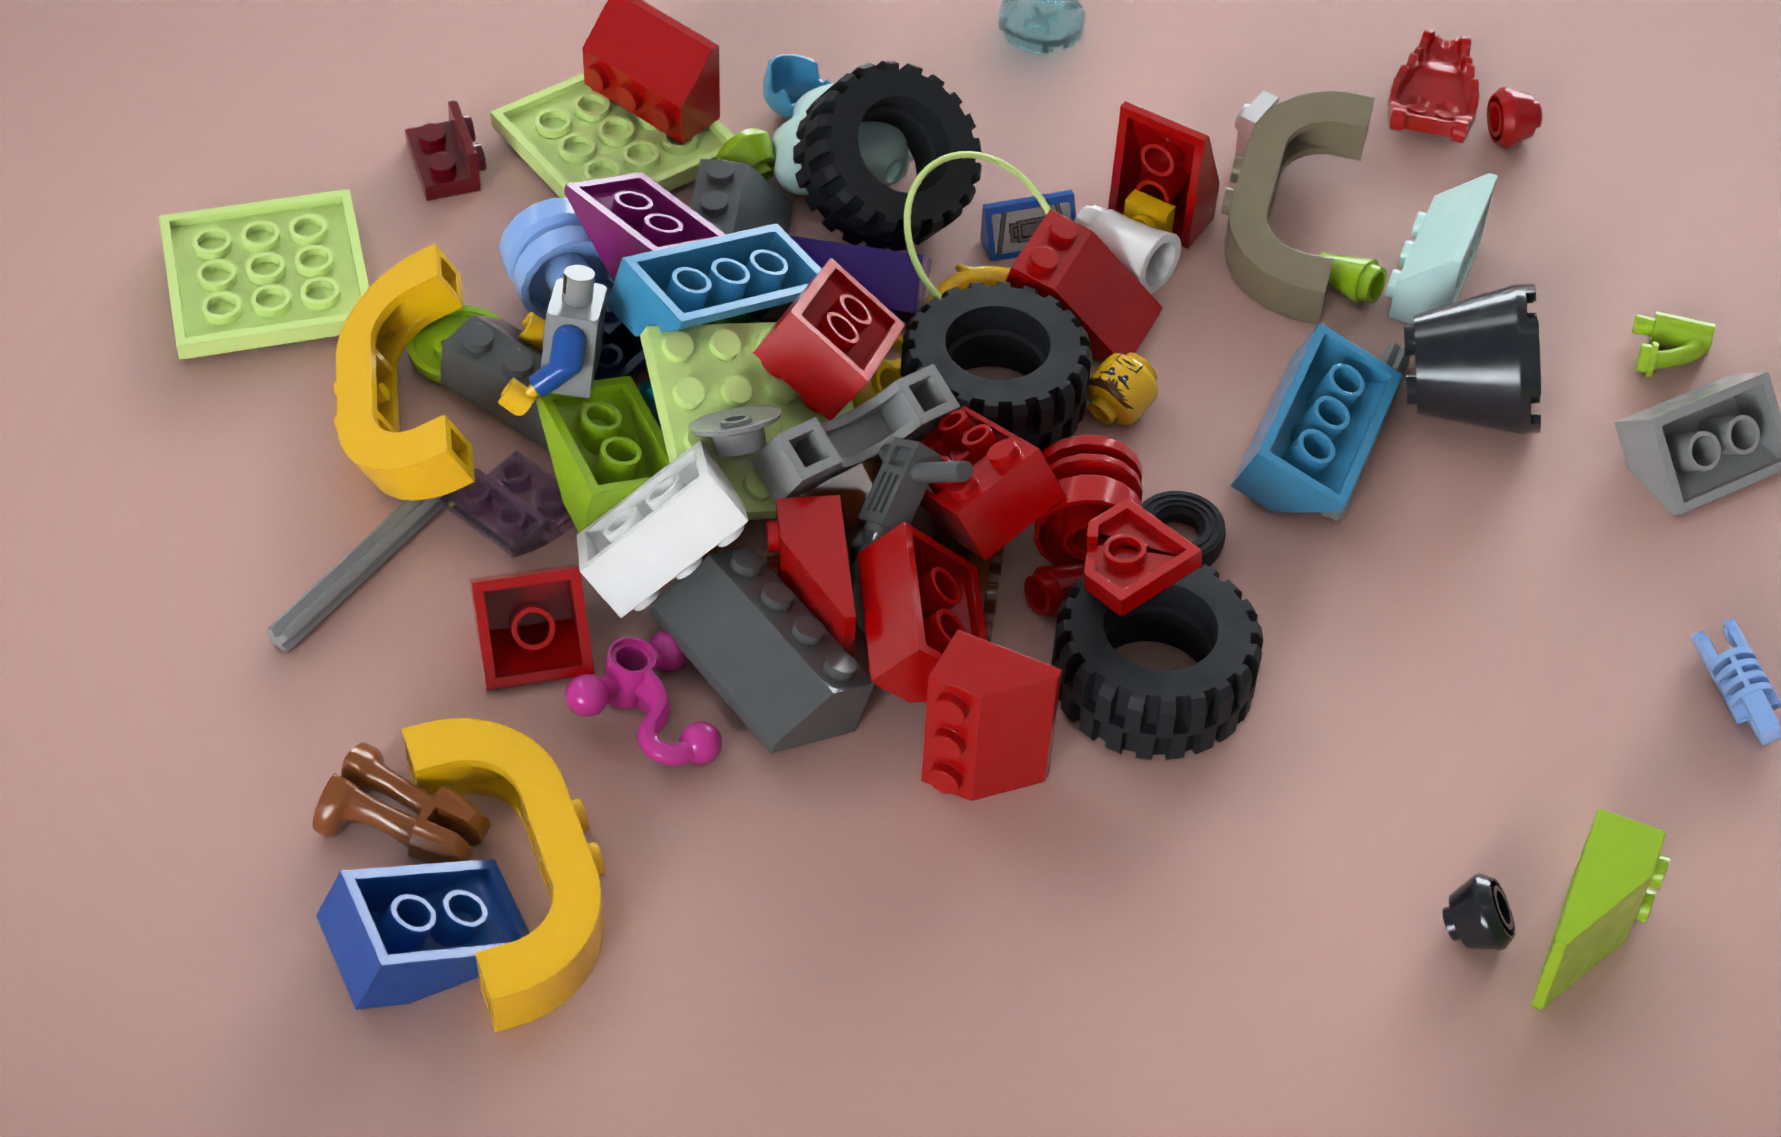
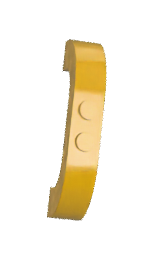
[333,243,475,501]
[402,718,605,1033]

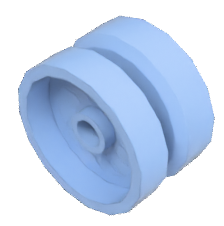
[499,198,614,320]

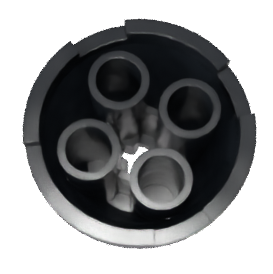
[1404,283,1541,434]

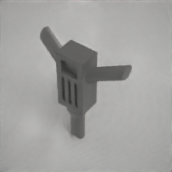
[850,437,973,588]

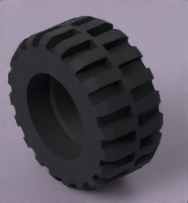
[793,61,982,251]
[901,281,1092,453]
[1051,564,1263,760]

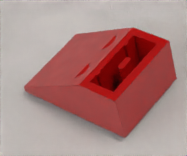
[917,406,1066,561]

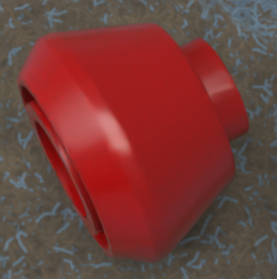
[1487,87,1542,149]

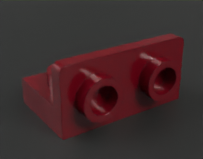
[405,100,486,201]

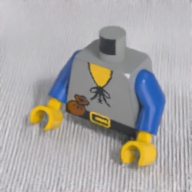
[498,265,607,416]

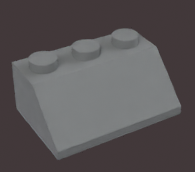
[1614,371,1781,515]

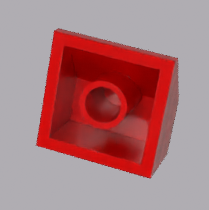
[469,564,595,690]

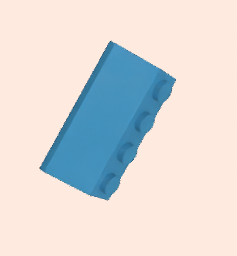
[607,223,821,337]
[1231,322,1403,513]

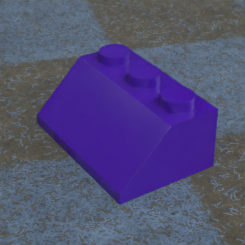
[789,235,932,322]

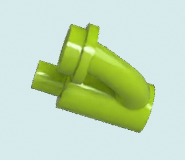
[1631,311,1715,378]

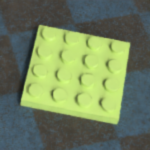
[490,73,734,198]
[159,189,369,360]
[640,322,854,520]

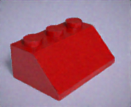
[582,0,720,144]
[858,521,988,703]
[921,630,1062,801]

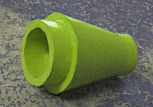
[1319,251,1387,304]

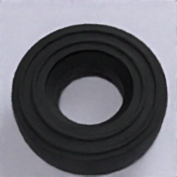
[1142,491,1226,568]

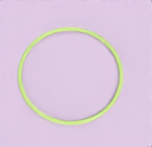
[904,151,1051,300]

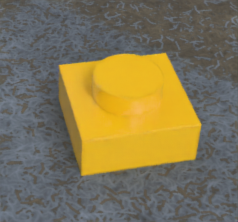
[1124,189,1176,233]

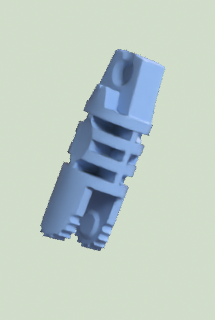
[1690,618,1781,746]

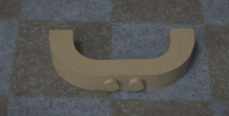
[1221,91,1375,325]

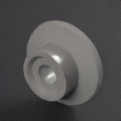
[688,405,782,457]

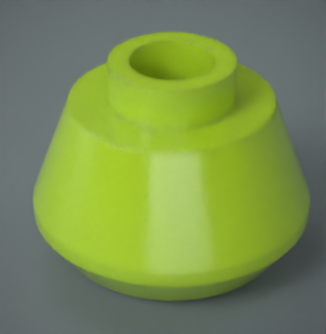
[716,128,776,181]

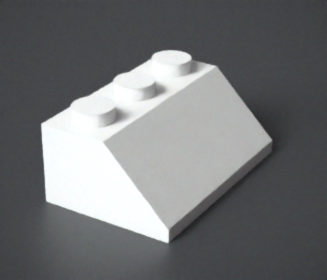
[577,440,748,618]

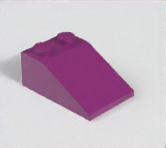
[564,172,726,281]

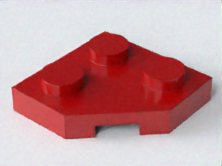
[1084,498,1202,617]

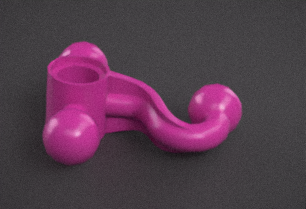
[565,631,722,766]

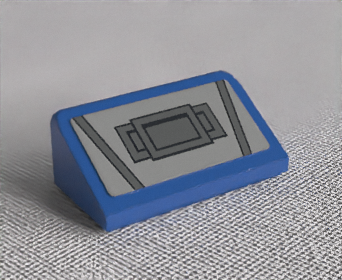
[980,190,1076,261]

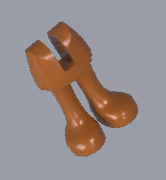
[313,742,491,864]

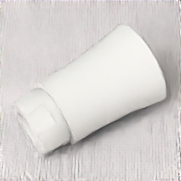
[1075,205,1181,294]

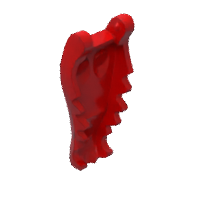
[1388,29,1480,143]

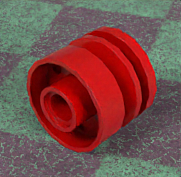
[1033,435,1143,565]

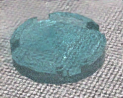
[998,0,1085,53]

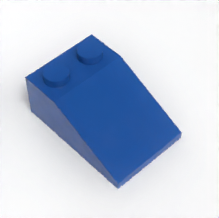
[316,859,529,1010]

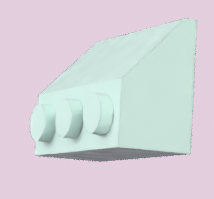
[1385,173,1498,325]

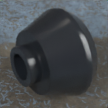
[1442,873,1515,950]

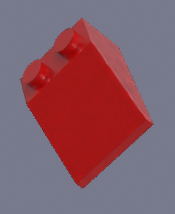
[1108,101,1220,249]
[1005,209,1163,362]
[753,258,906,420]
[766,495,856,658]

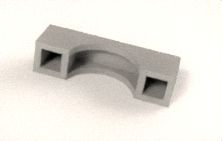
[751,363,960,502]

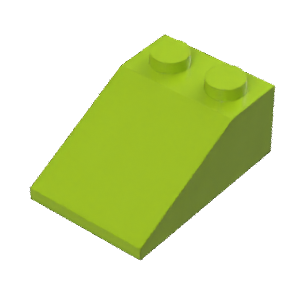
[535,376,669,532]
[1530,808,1670,1010]

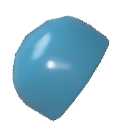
[763,54,830,119]

